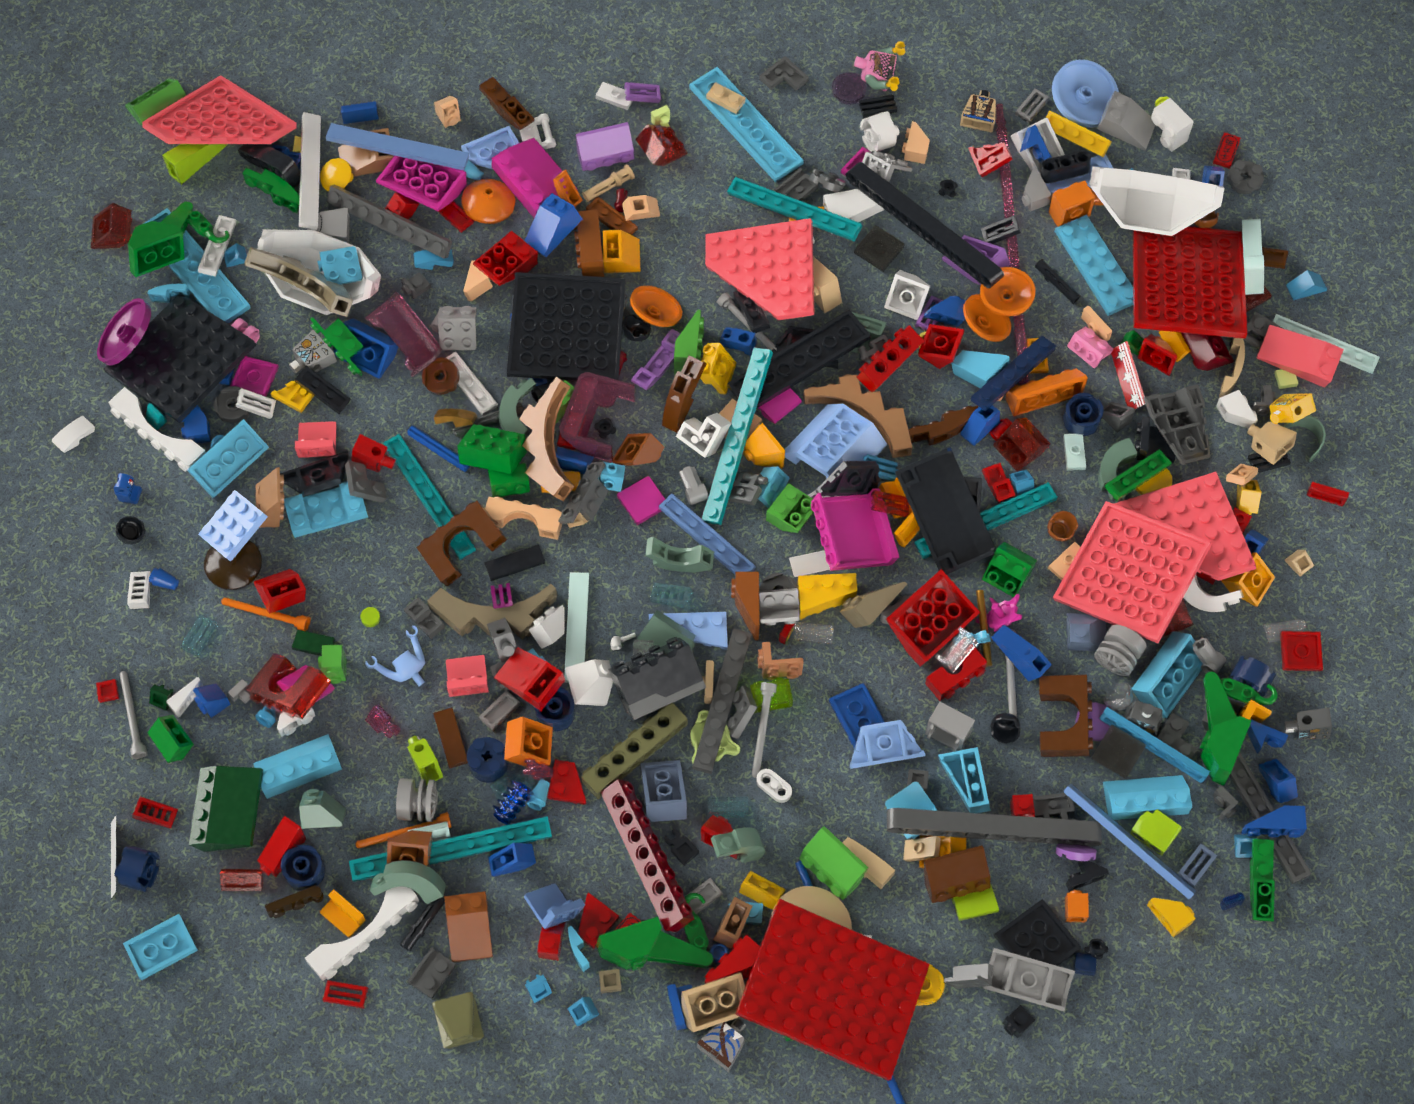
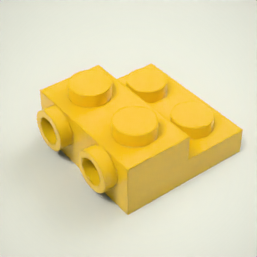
[700,343,737,394]

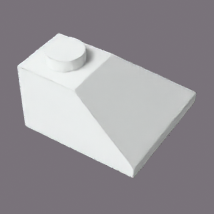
[884,270,930,320]
[565,659,613,706]

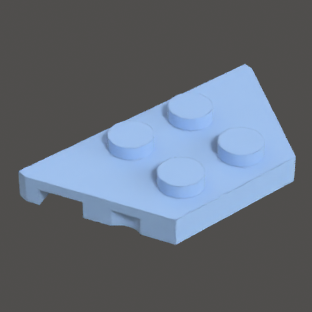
[850,720,926,769]

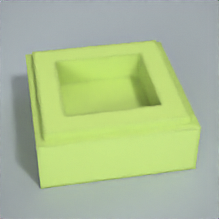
[1274,369,1299,389]

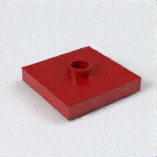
[1280,631,1323,671]

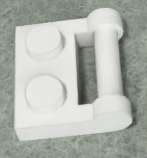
[519,113,556,149]

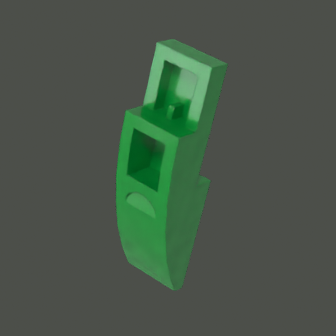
[243,168,300,213]
[1250,839,1275,922]

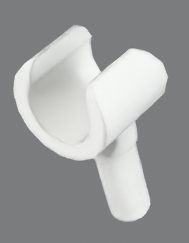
[610,633,636,651]

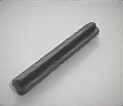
[453,402,524,437]

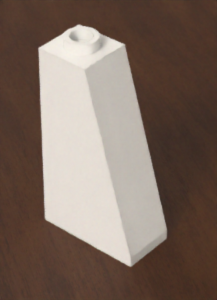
[823,189,884,234]

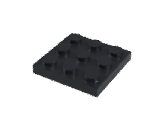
[994,899,1081,966]

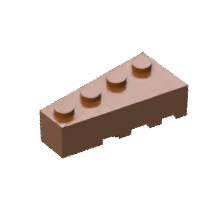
[574,210,604,277]

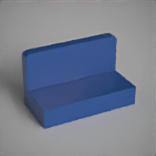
[341,101,379,124]
[555,447,594,474]
[667,984,692,1030]

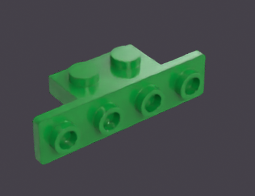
[310,317,364,376]

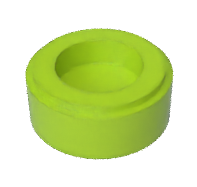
[360,607,380,627]

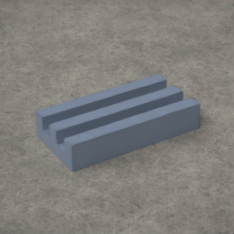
[1178,843,1217,888]

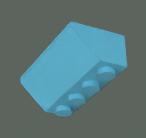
[1131,631,1203,718]
[253,734,342,799]
[1103,775,1192,820]

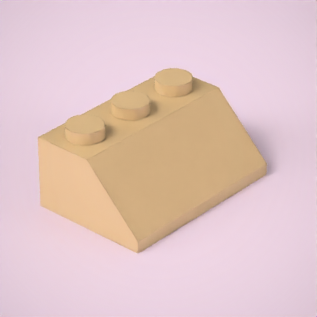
[682,972,745,1032]

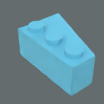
[938,747,991,813]

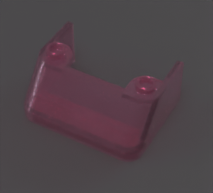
[366,292,442,377]
[559,372,636,462]

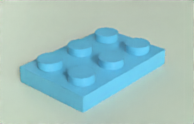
[123,914,198,981]

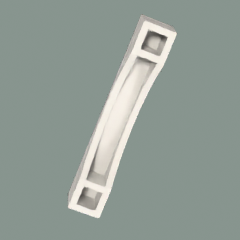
[109,387,206,472]
[305,886,419,981]

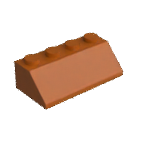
[1005,368,1088,417]

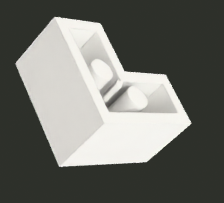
[1151,98,1194,152]
[676,413,732,458]

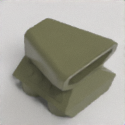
[432,992,484,1049]

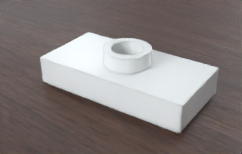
[596,82,632,110]

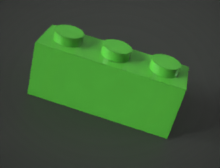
[125,79,187,125]
[799,826,868,901]

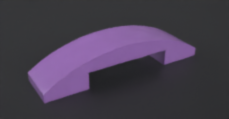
[631,329,681,390]

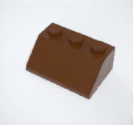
[924,845,990,903]

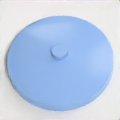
[1052,60,1119,127]

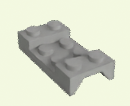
[983,948,1075,1012]

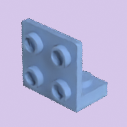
[524,884,585,929]

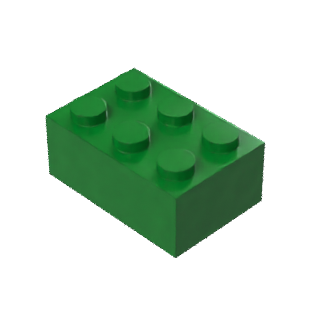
[457,424,527,474]

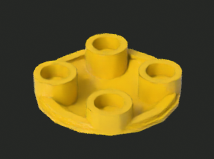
[320,158,354,191]

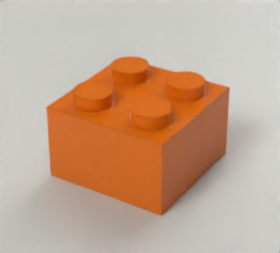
[1049,180,1095,227]
[504,717,553,770]

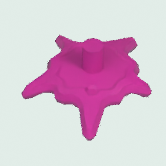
[975,594,1022,632]

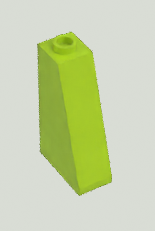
[162,144,228,185]

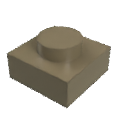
[599,969,622,993]

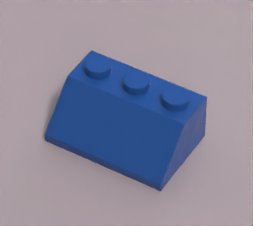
[333,318,400,379]

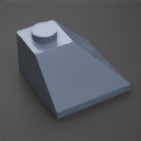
[1067,613,1106,651]

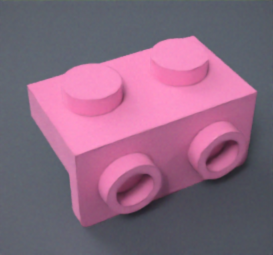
[1067,327,1113,368]

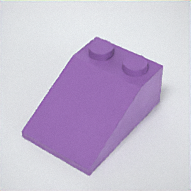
[942,235,1010,285]

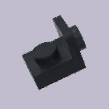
[1003,1005,1036,1038]

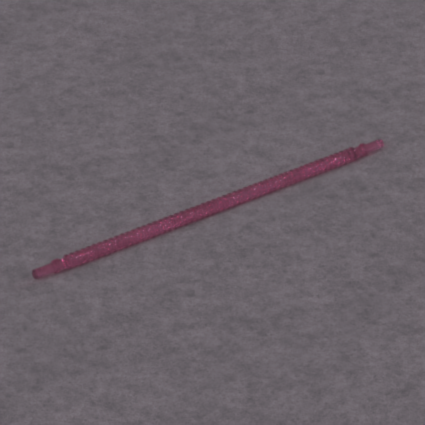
[996,103,1030,401]

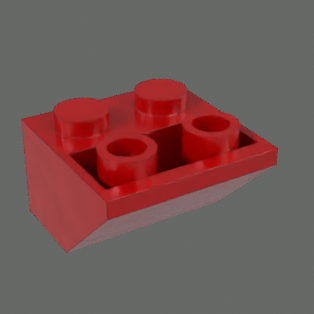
[254,569,306,614]

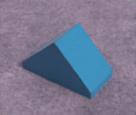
[1286,270,1327,300]

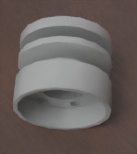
[1094,625,1146,676]
[396,778,438,822]

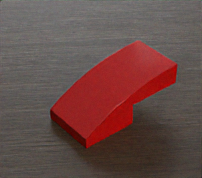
[982,463,1016,502]

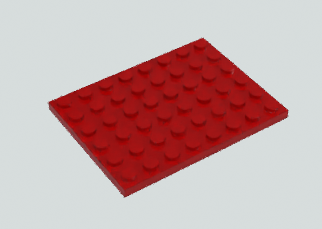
[1133,227,1247,339]
[735,899,930,1081]

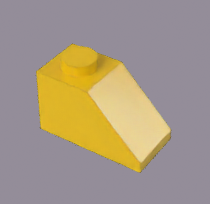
[1236,479,1261,515]
[1147,897,1196,937]

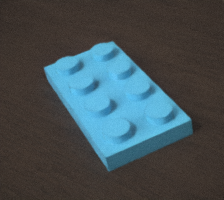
[187,419,269,498]

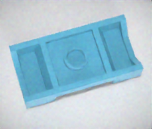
[284,481,368,538]

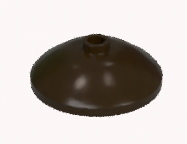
[204,540,262,590]

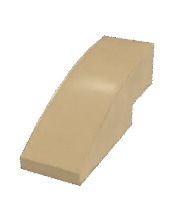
[843,837,895,889]

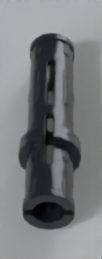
[1035,259,1081,304]
[400,897,445,952]

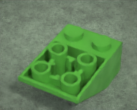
[674,310,704,375]

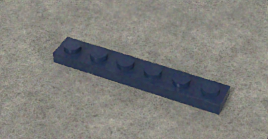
[971,336,1056,411]

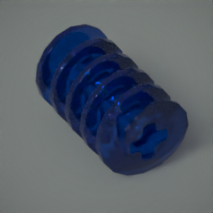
[492,780,534,825]

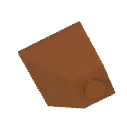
[610,433,665,466]
[387,830,432,867]

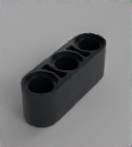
[1040,151,1091,183]

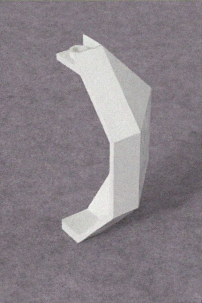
[1089,167,1224,236]
[256,229,381,315]

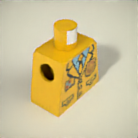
[1269,393,1316,424]

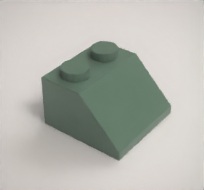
[299,789,346,829]

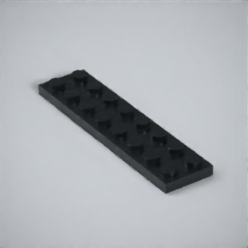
[727,309,871,409]

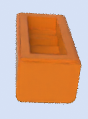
[553,170,583,207]

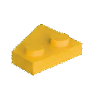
[271,381,314,413]

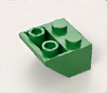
[982,542,1037,597]

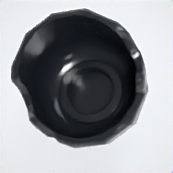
[623,314,651,342]
[116,516,146,545]
[991,713,1021,744]

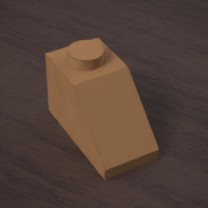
[713,897,753,949]

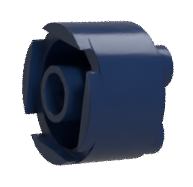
[1063,393,1104,436]
[1229,656,1276,697]
[535,687,575,731]
[467,737,509,783]
[281,845,325,891]
[114,846,160,892]

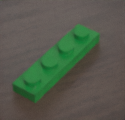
[1105,449,1172,501]

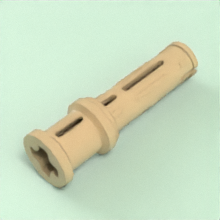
[582,164,635,202]

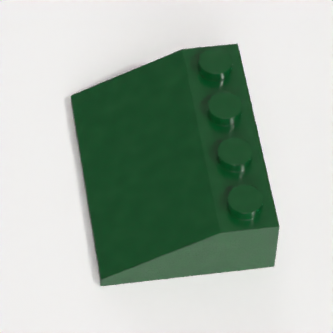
[189,766,263,852]

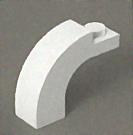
[1183,575,1243,612]

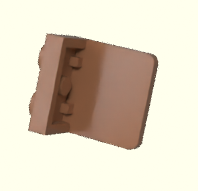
[757,642,804,680]

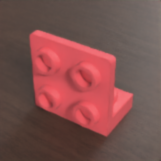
[295,421,337,458]
[446,655,489,697]

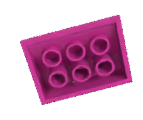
[492,138,578,218]
[376,156,467,211]

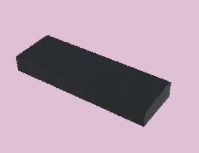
[733,291,770,333]
[294,366,351,415]
[484,544,545,581]

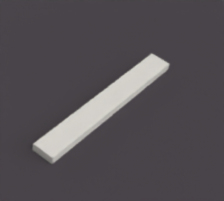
[299,112,321,230]

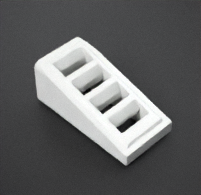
[127,571,151,609]
[166,677,203,718]

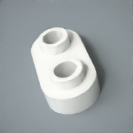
[756,769,792,803]

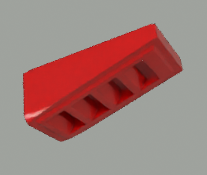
[132,796,178,828]

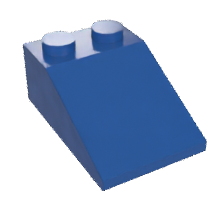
[525,193,583,257]

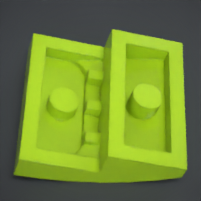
[951,883,999,921]

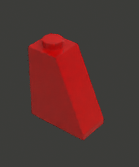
[257,816,306,877]

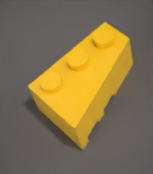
[797,573,857,620]

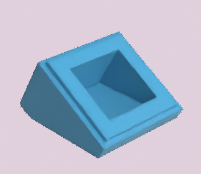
[224,243,247,267]
[1009,469,1034,495]
[1234,835,1257,858]
[568,997,599,1026]

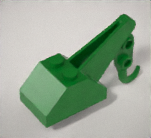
[128,202,230,278]
[1200,672,1277,786]
[596,893,713,971]

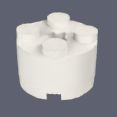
[860,111,899,152]

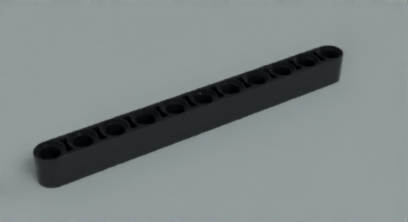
[845,162,1004,288]

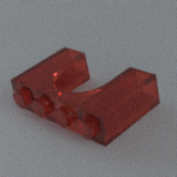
[245,653,331,719]

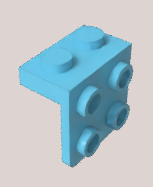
[317,246,362,285]
[885,781,938,839]

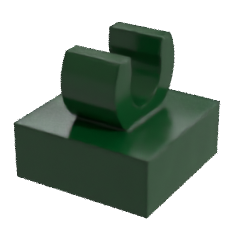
[149,684,173,711]

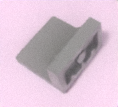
[862,150,913,182]
[759,588,800,626]

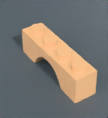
[485,497,562,540]

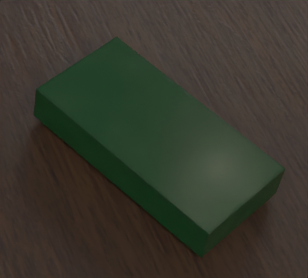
[292,630,335,656]

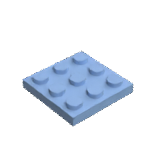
[198,490,268,561]

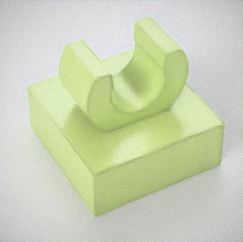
[651,105,670,130]

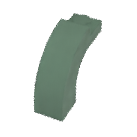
[499,378,536,435]
[1098,437,1137,503]
[645,537,714,573]
[711,827,765,863]
[370,861,446,904]

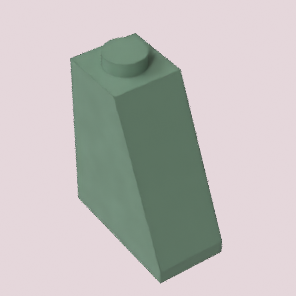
[633,610,696,650]

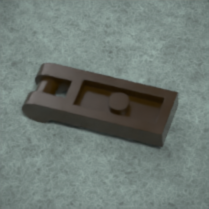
[265,886,324,918]

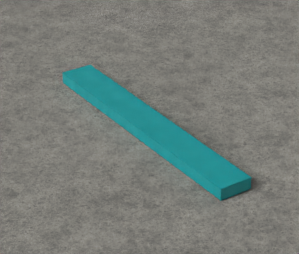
[727,177,863,242]
[383,434,476,560]
[914,482,1058,559]

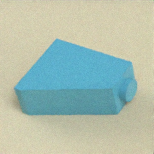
[951,350,1010,389]

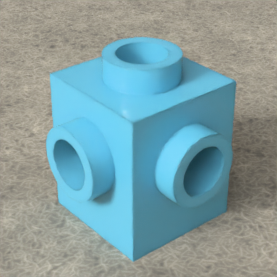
[598,462,625,492]

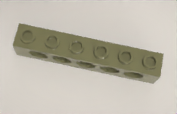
[581,703,688,799]

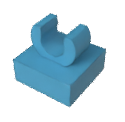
[525,974,552,1003]

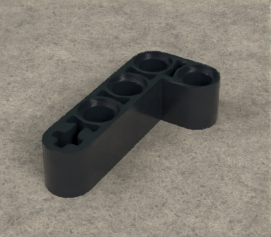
[238,144,300,188]

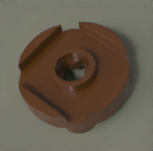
[422,357,460,395]

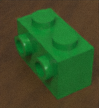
[488,463,530,498]
[147,715,194,763]

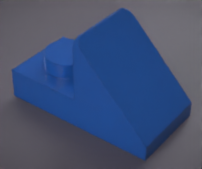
[1020,124,1051,162]
[1247,720,1288,754]

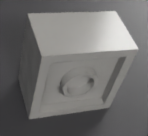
[925,702,975,752]

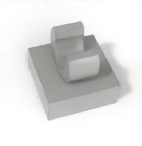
[228,679,251,704]

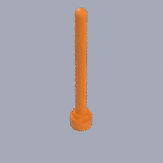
[221,598,311,631]
[355,812,452,849]

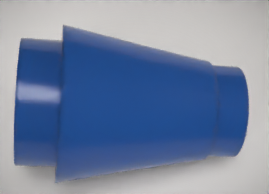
[149,568,180,591]

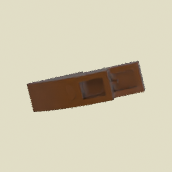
[479,77,535,130]
[662,356,706,433]
[908,406,978,446]

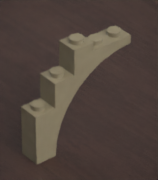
[244,247,353,317]
[427,584,557,640]

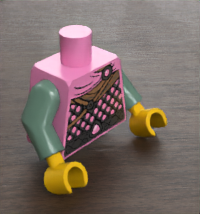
[854,41,905,91]

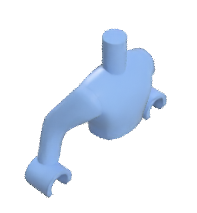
[365,625,425,687]

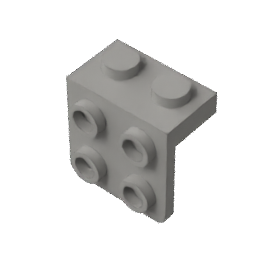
[438,306,477,350]

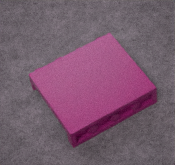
[811,488,899,571]

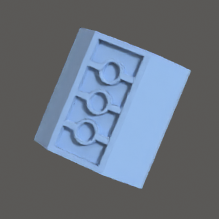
[784,403,887,479]

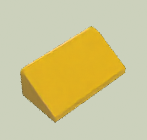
[739,871,786,910]

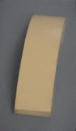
[1218,337,1245,400]

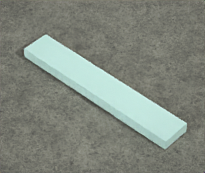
[1273,314,1380,374]
[564,572,589,683]

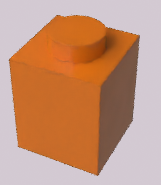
[1065,890,1089,923]

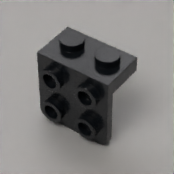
[1135,416,1175,464]

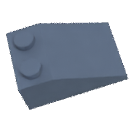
[640,760,687,822]

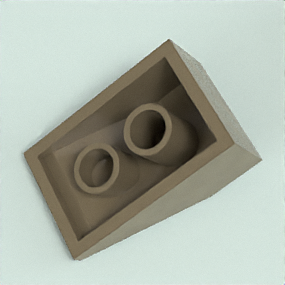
[840,581,907,628]

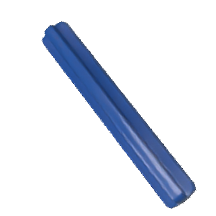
[407,426,470,472]

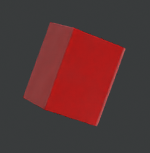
[918,324,964,369]

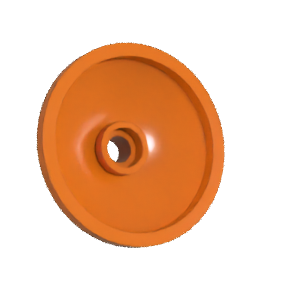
[461,179,515,224]
[980,267,1035,316]
[630,286,682,327]
[963,294,1011,342]

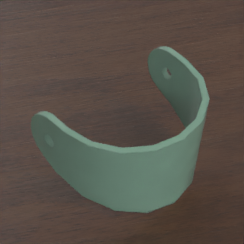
[1283,415,1326,462]

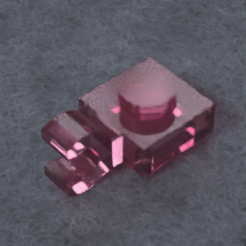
[365,704,401,738]
[523,759,554,780]

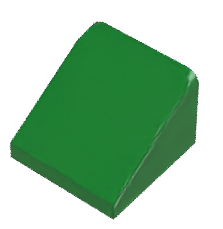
[1120,330,1144,356]

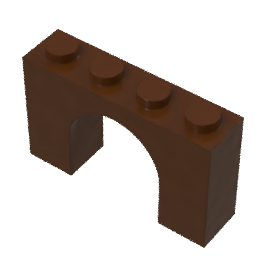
[416,501,508,586]
[1039,675,1093,757]

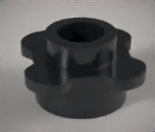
[939,179,958,198]
[594,418,616,439]
[1084,939,1109,959]

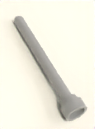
[717,292,777,351]
[1005,629,1017,717]
[120,671,147,759]
[752,682,777,778]

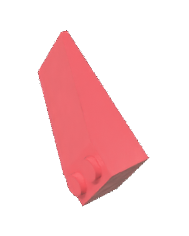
[1256,325,1344,387]

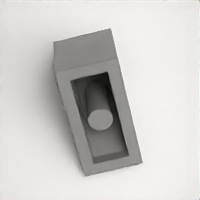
[1022,168,1052,212]

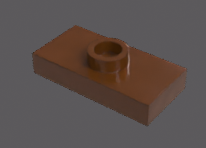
[1262,247,1289,269]

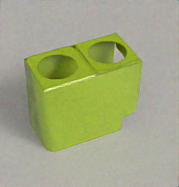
[1130,809,1182,856]

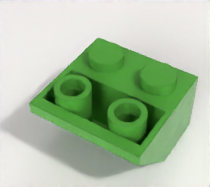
[766,483,814,533]

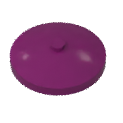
[97,298,151,366]

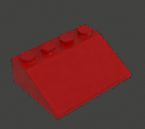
[886,569,981,666]

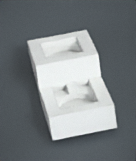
[52,415,95,453]

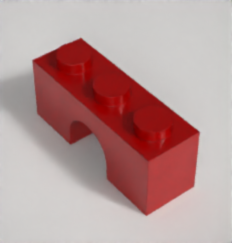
[925,644,987,701]

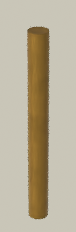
[976,590,992,667]

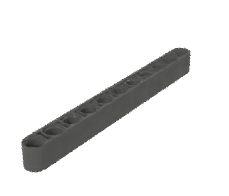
[887,808,1102,846]

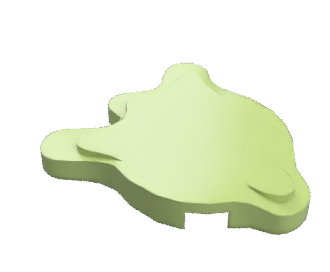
[690,710,740,764]

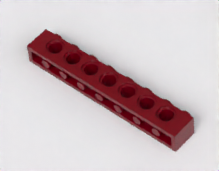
[600,779,694,932]

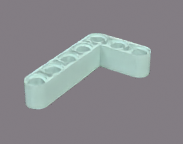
[1242,219,1264,295]

